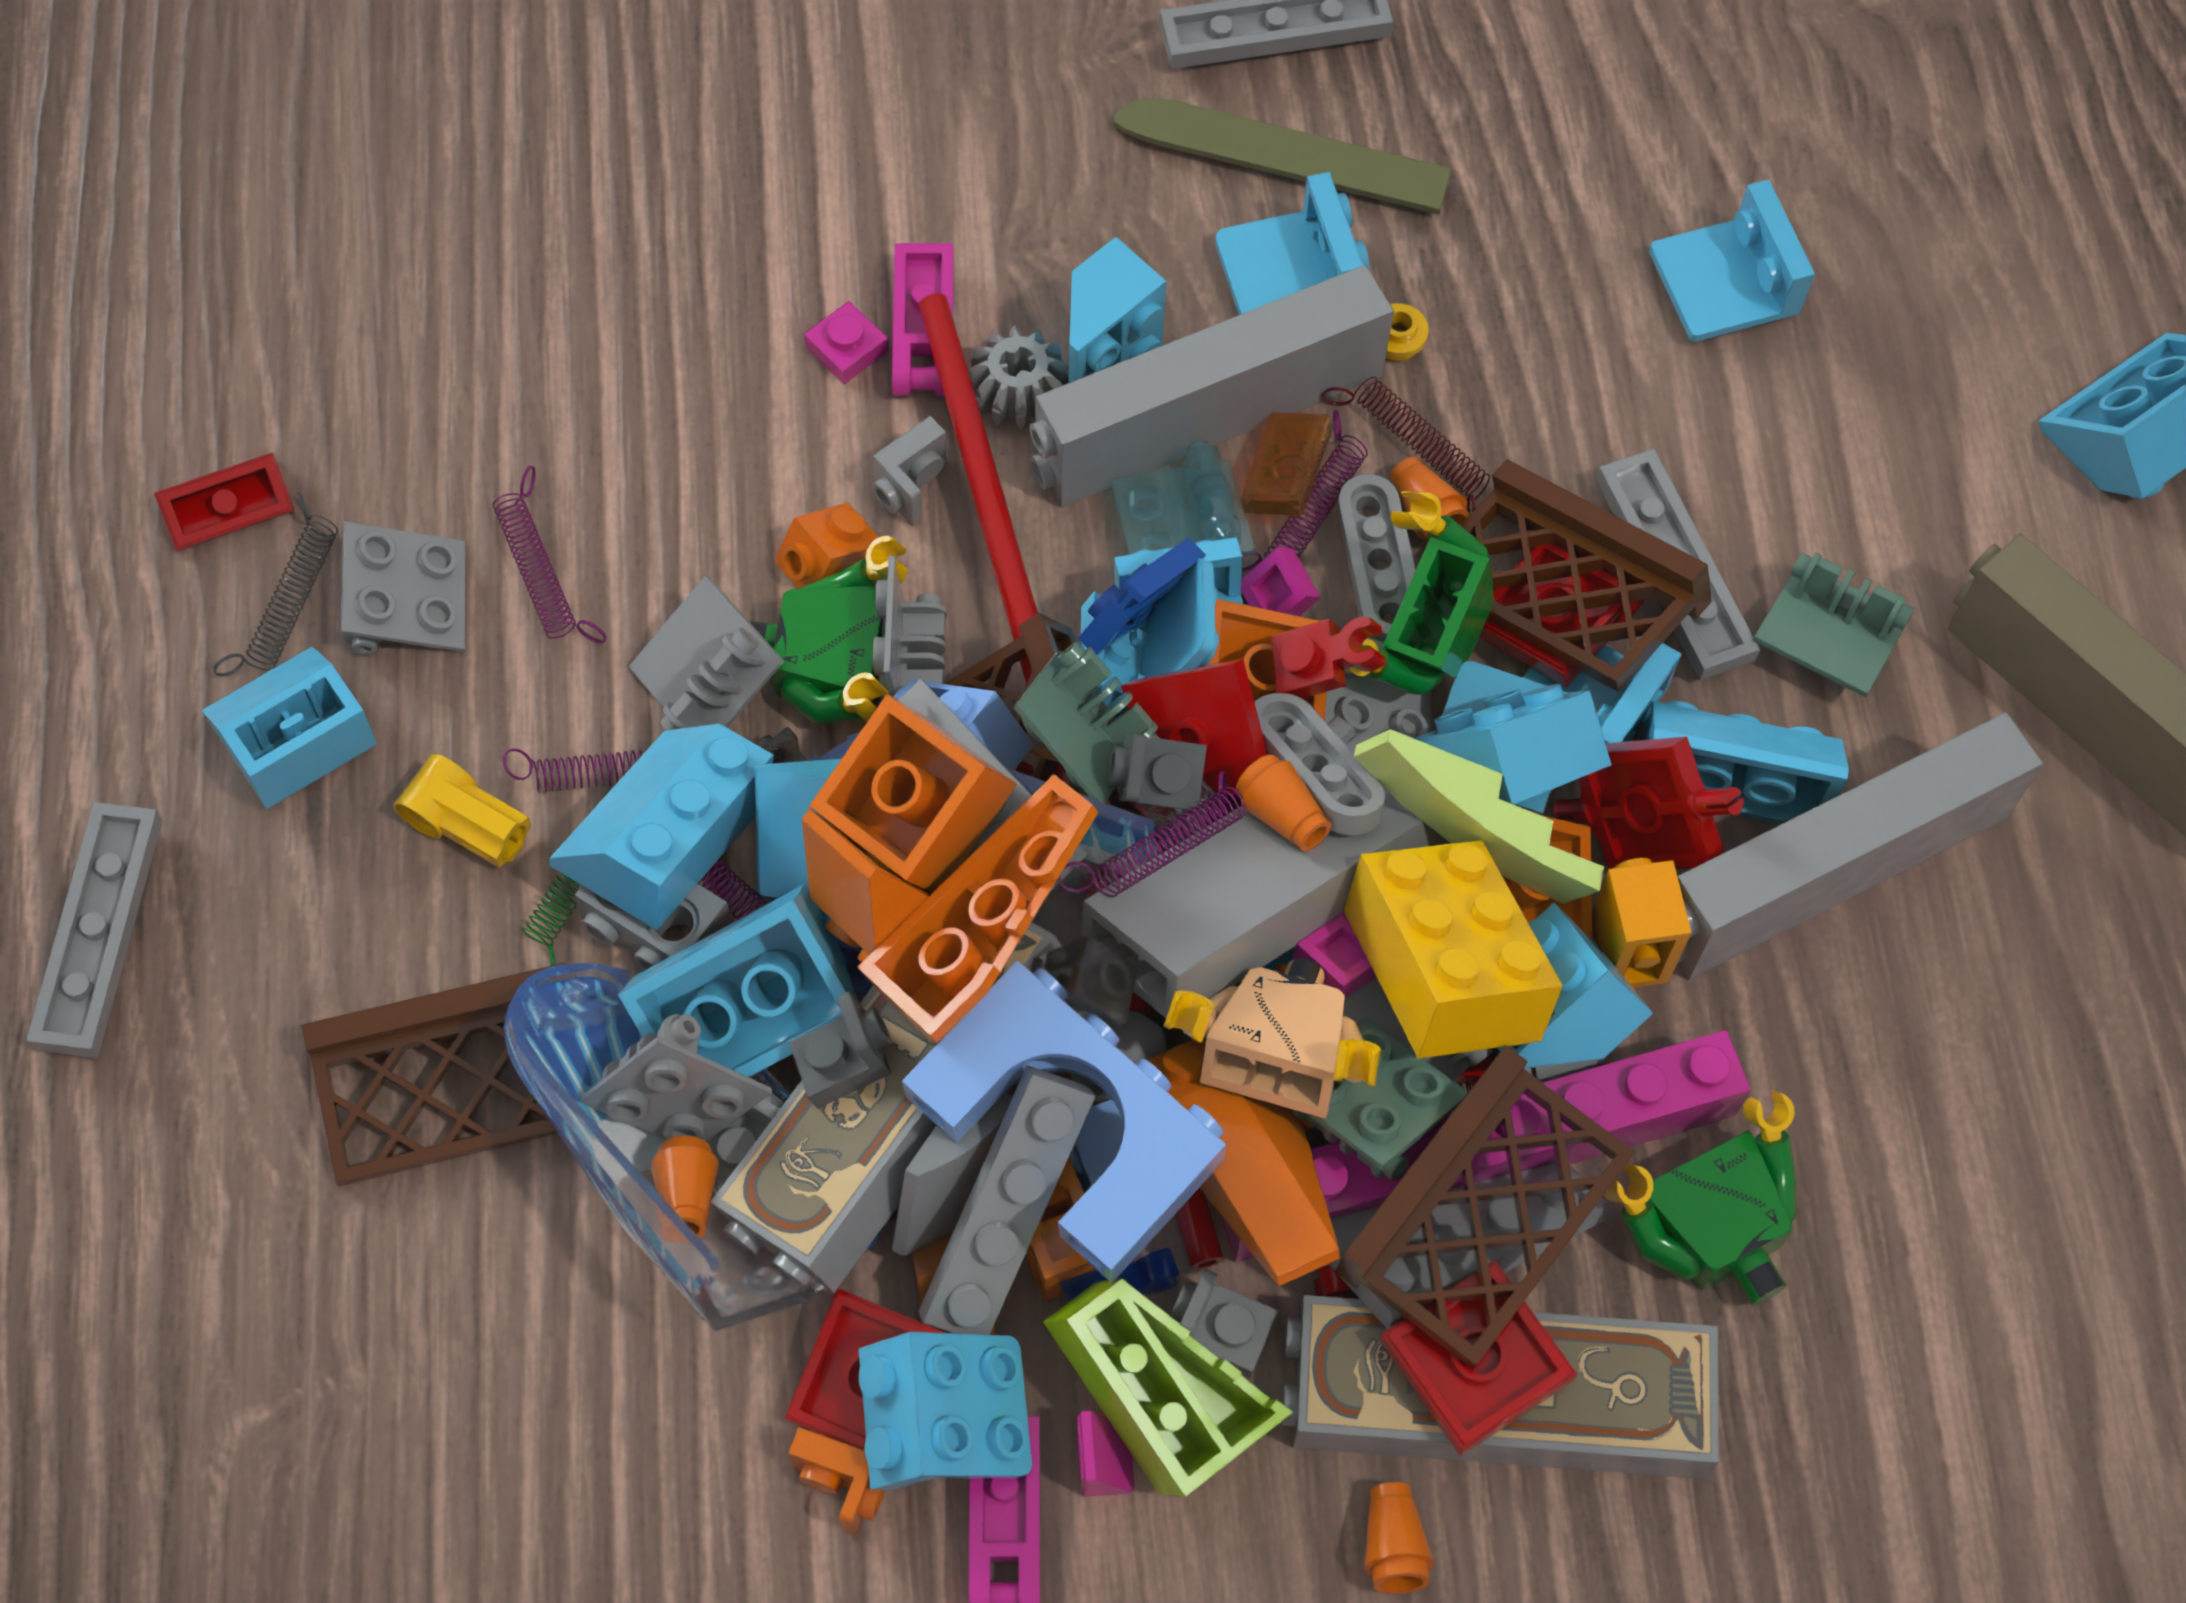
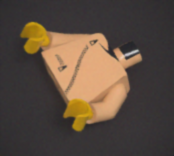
[1163,958,1381,1119]

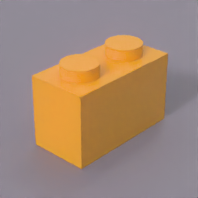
[1592,858,1692,988]

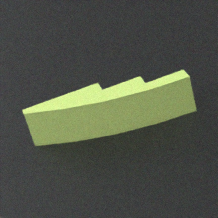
[1354,729,1604,904]

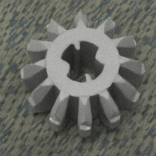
[969,324,1069,432]

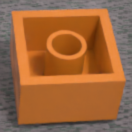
[809,694,1018,892]

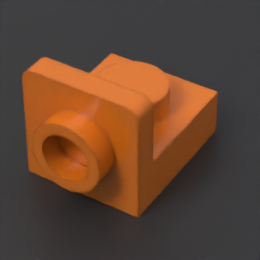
[788,1427,886,1535]

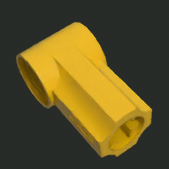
[393,754,531,868]

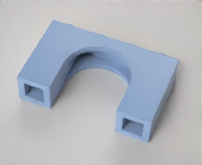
[902,960,1226,1283]

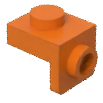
[775,502,879,589]

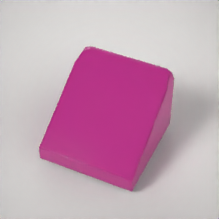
[1076,1411,1134,1497]

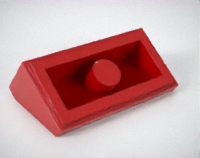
[154,452,295,551]

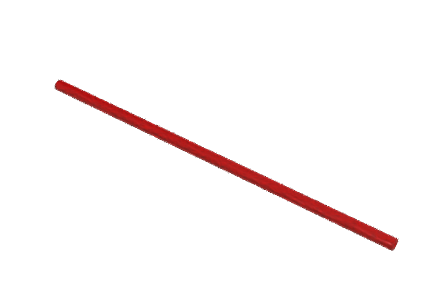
[919,293,1224,1269]

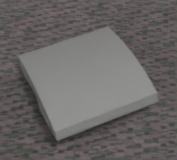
[892,1093,1013,1256]

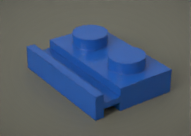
[1078,537,1206,655]

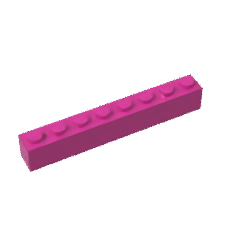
[1218,1030,1751,1263]

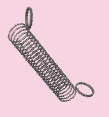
[213,492,338,677]

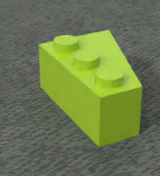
[1043,1279,1293,1497]

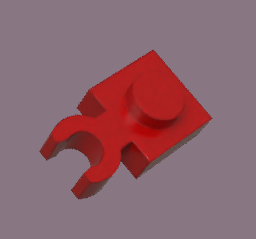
[1272,617,1386,699]

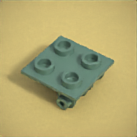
[1753,552,1915,697]
[1013,641,1160,808]
[1293,1018,1469,1181]

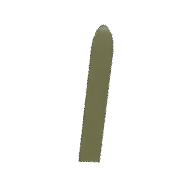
[1113,98,1452,214]

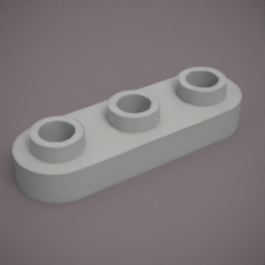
[1337,474,1416,642]
[1255,693,1385,836]

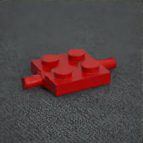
[1553,737,1744,869]

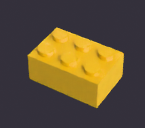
[1343,840,1563,1059]

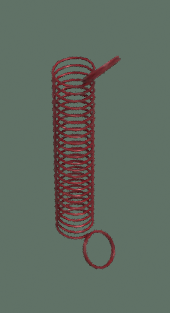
[1323,377,1490,513]

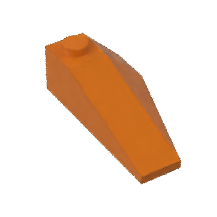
[857,774,1099,1044]
[1147,1039,1340,1287]

